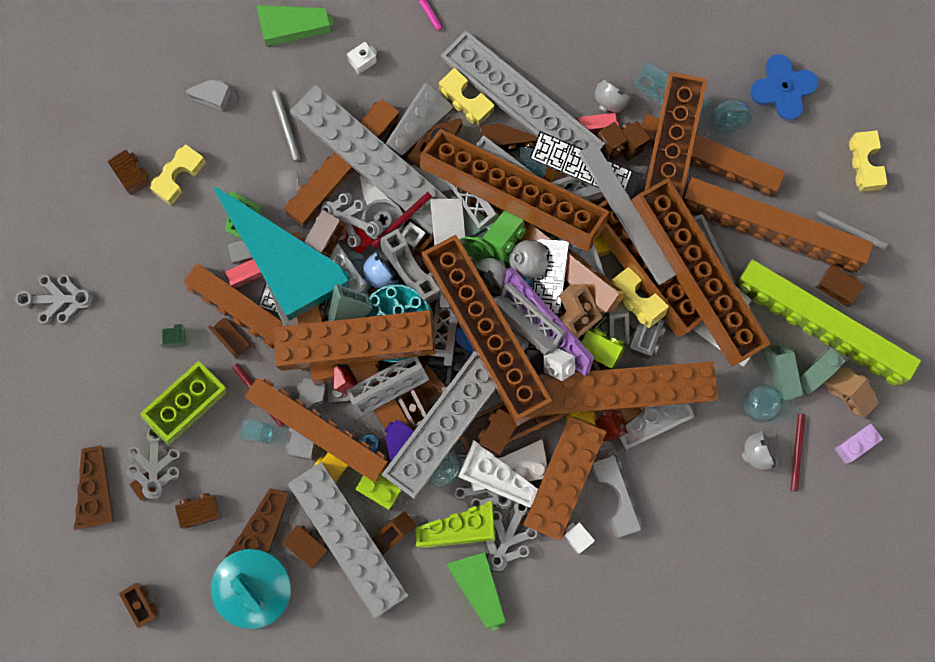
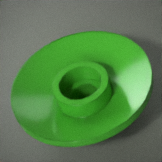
[459,237,495,260]

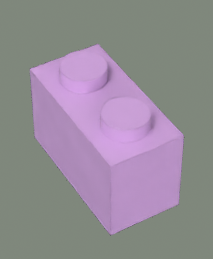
[834,424,883,464]

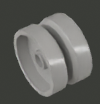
[361,199,403,240]

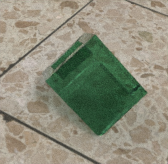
[160,324,186,348]

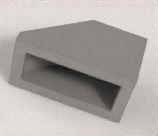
[185,79,231,112]
[606,301,629,345]

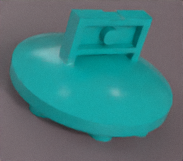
[366,285,433,363]
[211,549,291,629]

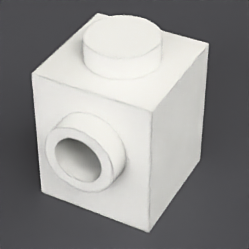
[347,42,377,74]
[400,222,426,252]
[544,348,575,381]

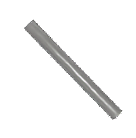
[272,90,301,161]
[816,210,888,250]

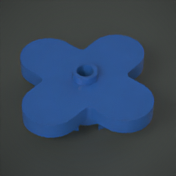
[750,54,818,121]

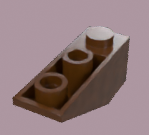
[480,123,537,152]

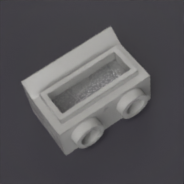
[628,319,666,359]

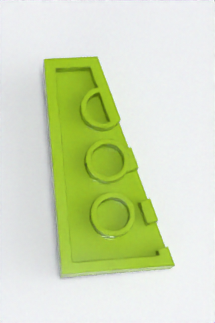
[416,500,495,549]

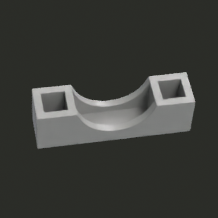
[380,229,440,304]
[285,378,327,460]
[591,456,642,539]

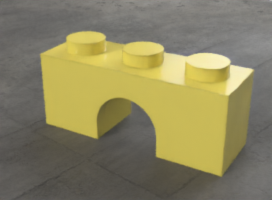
[439,68,494,126]
[849,130,887,192]
[150,144,206,206]
[612,267,669,328]

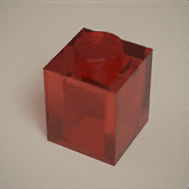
[595,411,628,442]

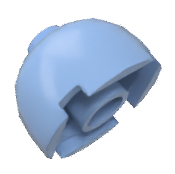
[363,252,400,289]

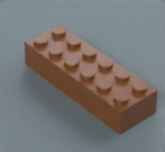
[524,414,607,541]

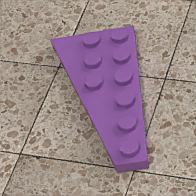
[501,267,594,376]

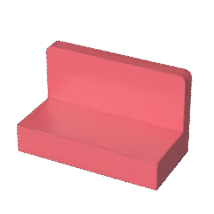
[578,113,619,135]
[225,259,263,289]

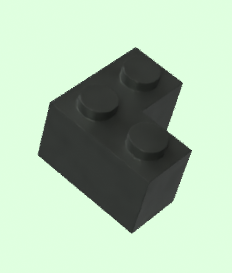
[429,345,469,387]

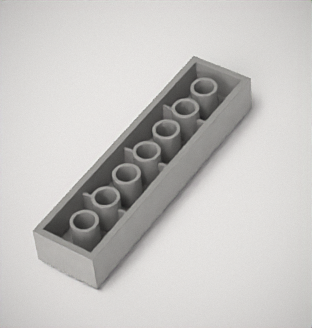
[288,462,408,618]

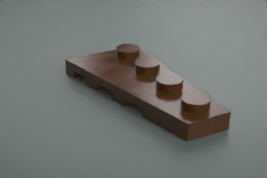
[74,445,114,530]
[225,488,289,557]

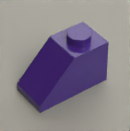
[385,419,414,462]

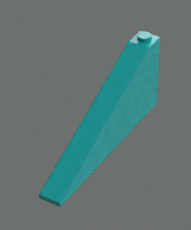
[213,187,351,321]

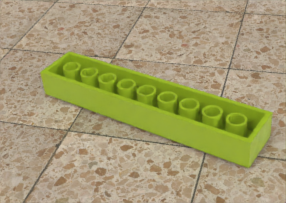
[735,259,921,386]

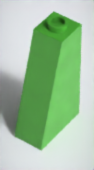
[256,5,333,47]
[447,552,505,630]

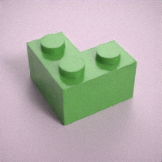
[482,210,525,268]

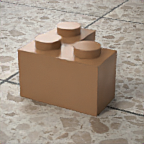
[558,284,602,339]
[824,367,879,419]

